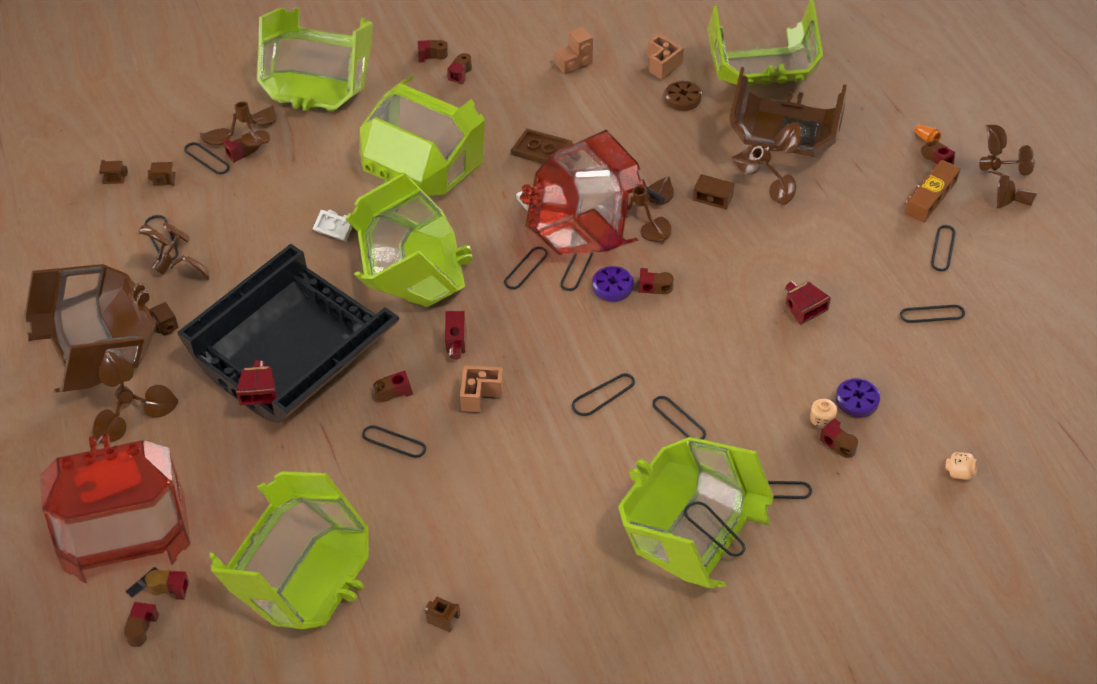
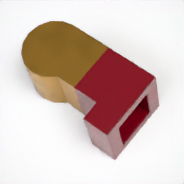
[145,570,189,600]

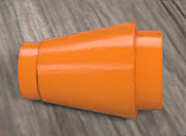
[914,124,941,143]

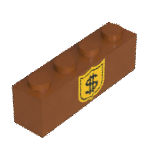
[905,160,961,222]

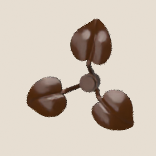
[200,102,276,147]
[732,122,801,205]
[979,124,1035,208]
[596,176,674,241]
[138,222,210,281]
[92,351,178,443]

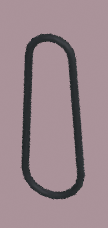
[144,215,178,261]
[572,373,635,416]
[684,501,746,557]

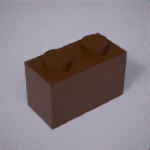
[693,174,735,210]

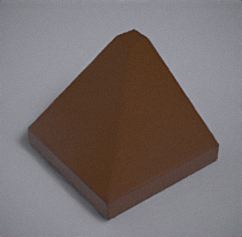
[1014,187,1037,206]

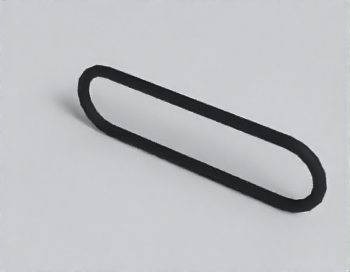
[184,142,230,174]
[931,225,956,271]
[560,245,594,291]
[504,246,548,289]
[900,304,965,323]
[652,396,706,440]
[362,425,426,458]
[768,481,812,499]

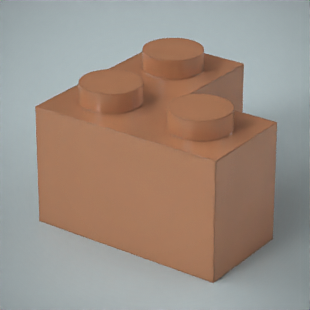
[554,26,593,74]
[647,34,684,80]
[460,366,504,412]

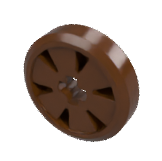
[665,81,702,111]

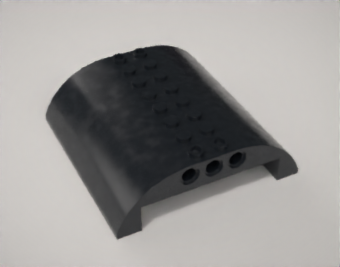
[177,243,399,422]

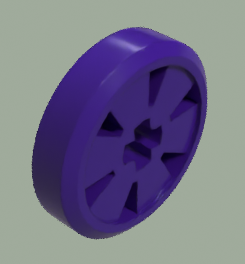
[592,266,633,301]
[836,378,880,417]

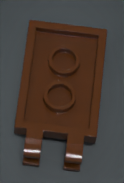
[511,128,582,170]

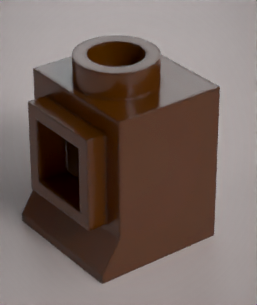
[99,159,128,184]
[148,162,176,186]
[149,302,179,335]
[425,596,460,632]

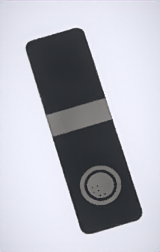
[126,567,158,598]

